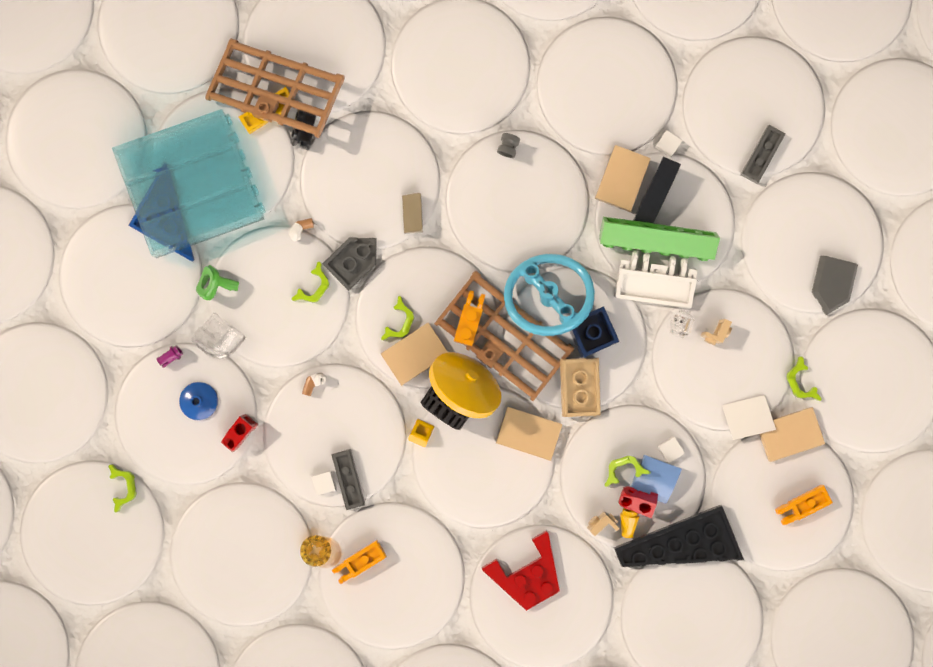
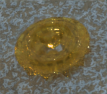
[300,535,332,567]

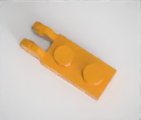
[454,290,486,347]
[775,485,833,525]
[332,540,387,584]

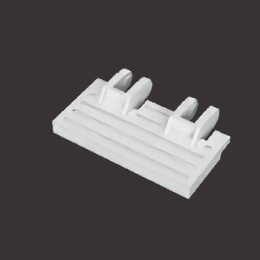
[615,251,698,308]

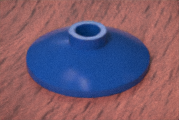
[179,382,218,420]

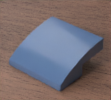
[631,455,682,504]

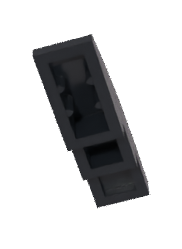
[633,156,681,223]

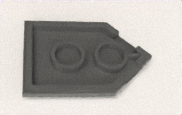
[322,237,377,291]
[812,255,858,315]

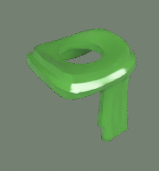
[196,265,239,300]

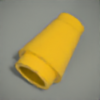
[620,508,640,538]

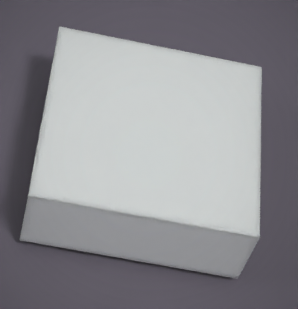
[655,130,682,158]
[657,436,685,463]
[312,471,336,495]

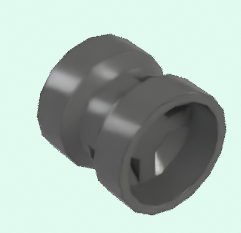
[497,133,520,158]

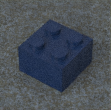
[569,306,620,358]

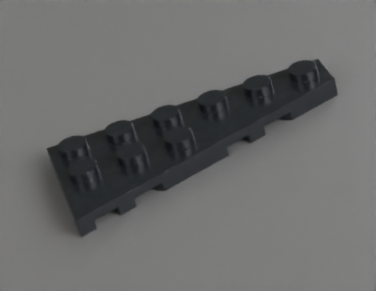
[613,505,744,567]

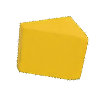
[408,419,435,447]

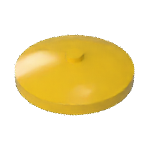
[429,352,501,418]

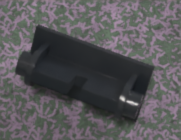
[291,110,316,148]

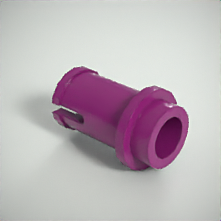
[156,345,183,368]

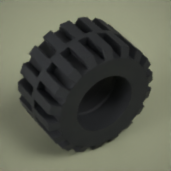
[420,386,469,430]

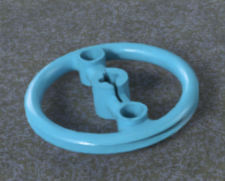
[504,254,595,336]

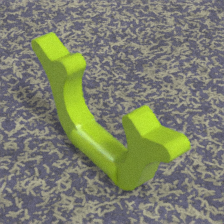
[291,262,329,303]
[381,296,414,341]
[786,356,822,401]
[604,456,651,487]
[108,464,137,513]

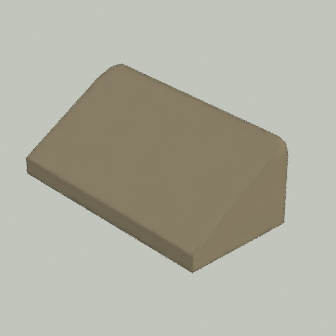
[402,193,423,234]

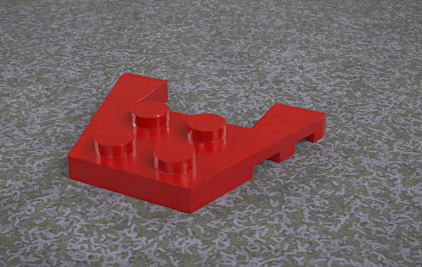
[482,530,560,611]

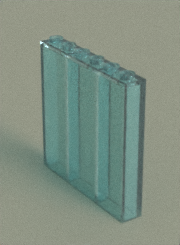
[112,109,266,258]

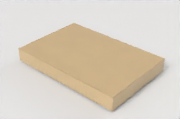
[595,145,651,212]
[381,323,448,386]
[560,358,601,417]
[496,406,562,461]
[759,407,825,462]

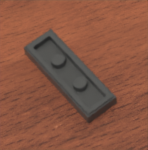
[740,125,786,184]
[331,449,365,510]

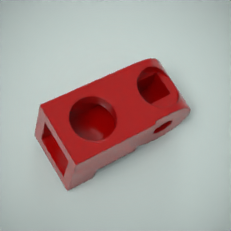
[221,414,259,452]
[618,486,658,518]

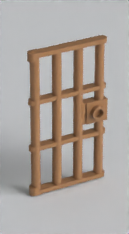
[205,38,345,138]
[434,271,575,401]

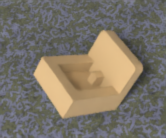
[701,319,732,345]
[587,512,619,536]

